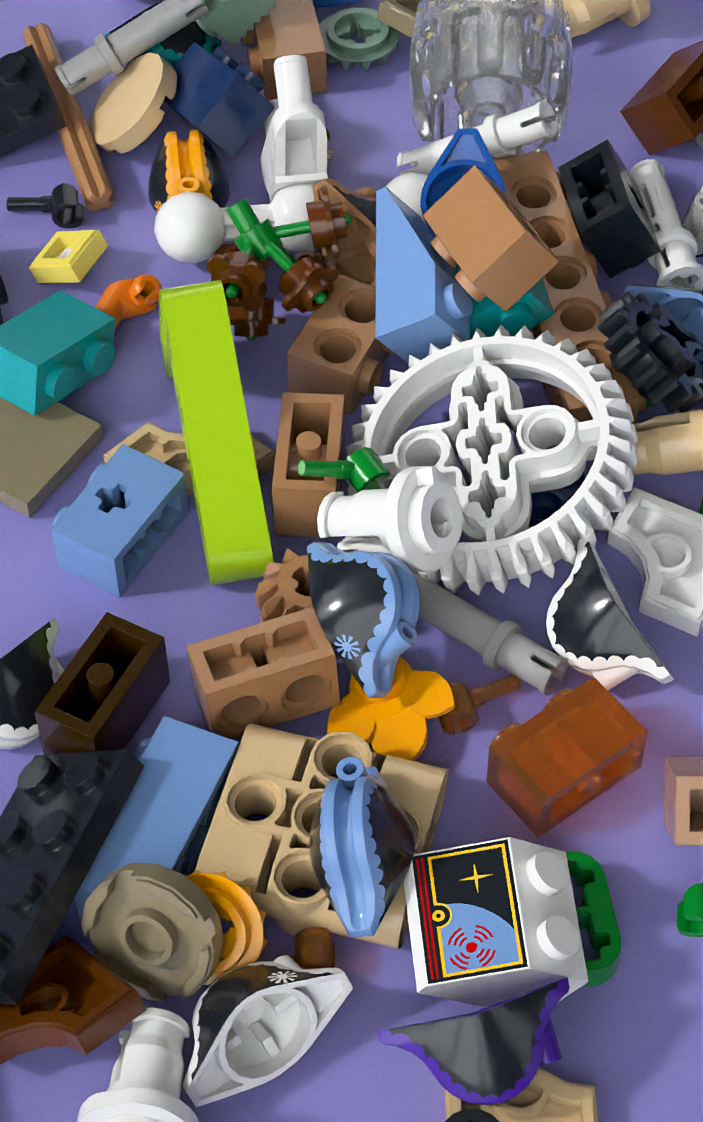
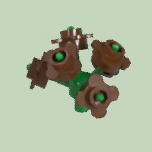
[207,187,351,341]

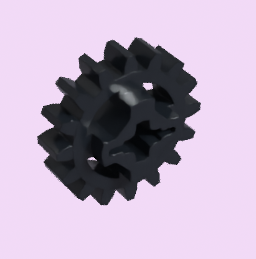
[598,291,703,413]

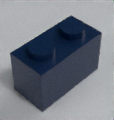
[163,42,275,159]

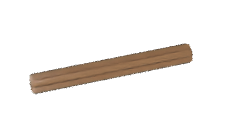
[23,23,115,212]

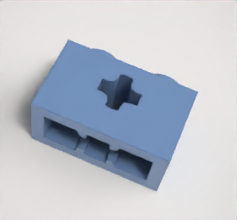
[51,444,189,598]

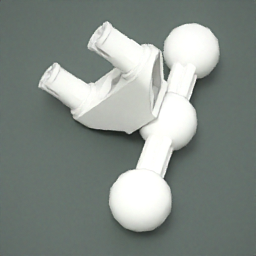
[154,55,428,264]

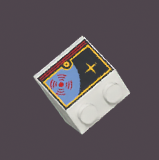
[403,837,589,1008]

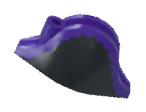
[376,977,570,1105]

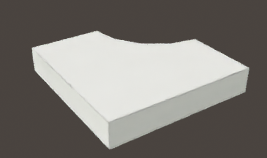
[607,487,703,637]

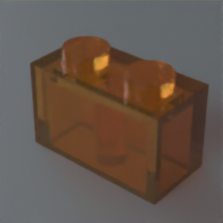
[486,677,648,838]

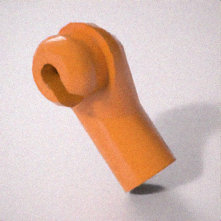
[95,274,162,331]

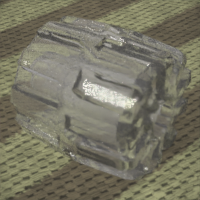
[410,0,573,158]

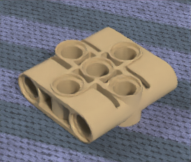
[195,723,449,950]

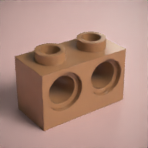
[287,274,397,415]
[186,607,341,739]

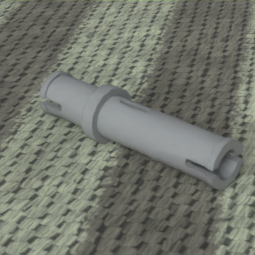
[54,0,210,98]
[412,572,569,696]

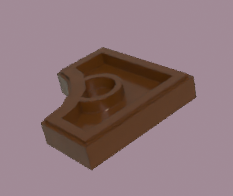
[0,935,147,1065]

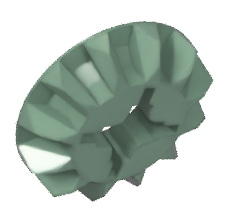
[319,7,399,71]

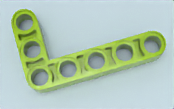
[159,280,274,586]

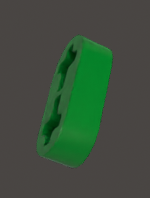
[565,851,621,987]

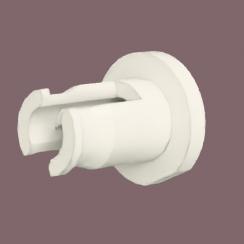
[317,466,463,572]
[77,1007,199,1122]

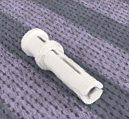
[630,159,703,290]

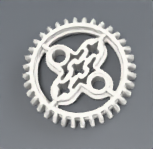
[346,325,638,596]

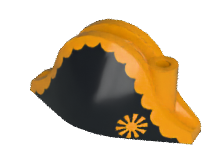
[148,129,230,213]

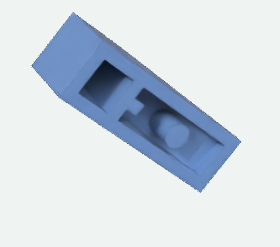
[375,187,473,363]

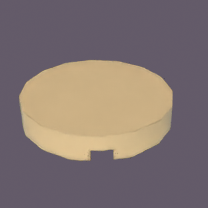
[90,53,177,154]

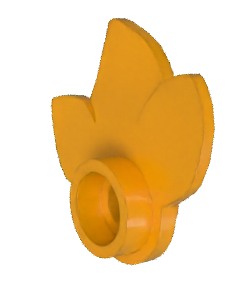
[327,657,455,761]

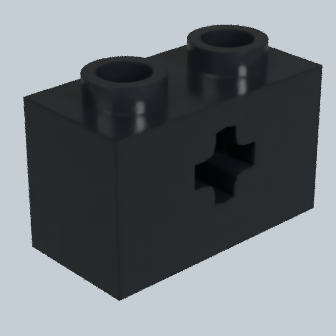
[558,139,661,279]

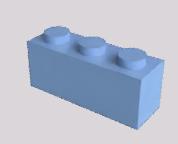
[75,716,239,918]

